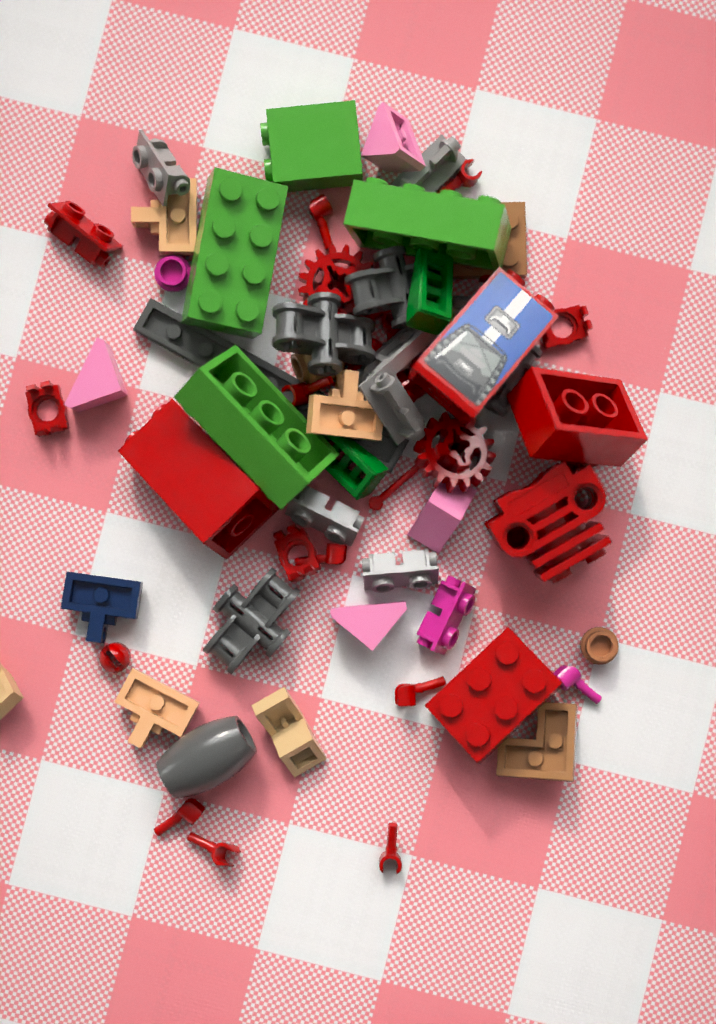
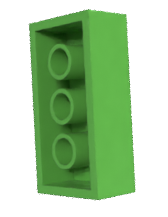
[181,167,288,339]
[343,177,511,271]
[174,345,340,510]

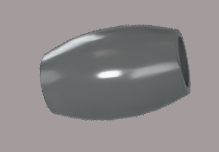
[156,716,257,799]

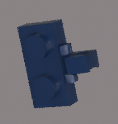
[60,571,143,643]

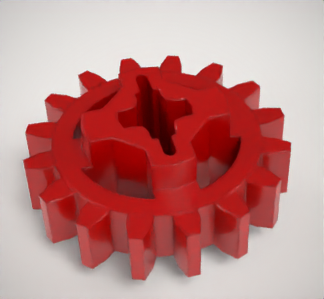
[298,244,373,317]
[413,412,496,493]

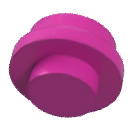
[154,255,191,292]

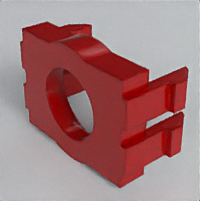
[540,305,593,350]
[25,381,70,437]
[273,524,322,583]

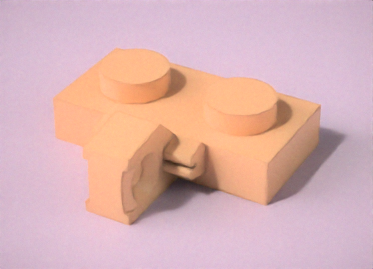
[131,178,197,255]
[306,369,383,441]
[114,668,200,749]

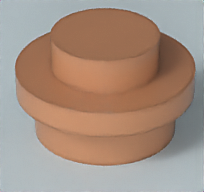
[580,627,619,665]

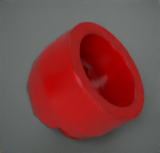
[99,642,131,673]

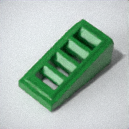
[406,247,453,335]
[322,435,389,500]

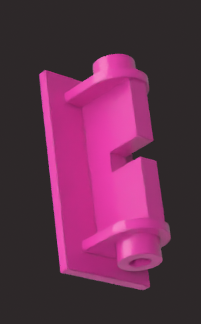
[416,575,476,656]

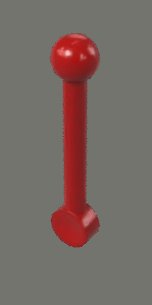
[369,465,425,511]

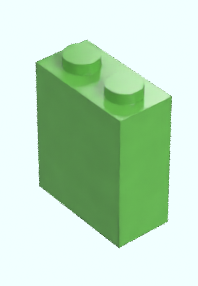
[260,100,363,192]

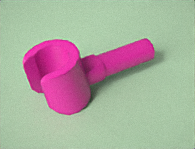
[553,665,602,704]

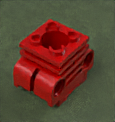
[484,461,612,583]

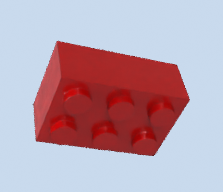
[507,367,648,467]
[425,627,562,764]

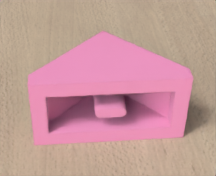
[361,102,426,172]
[64,337,128,413]
[407,482,477,554]
[330,601,407,651]

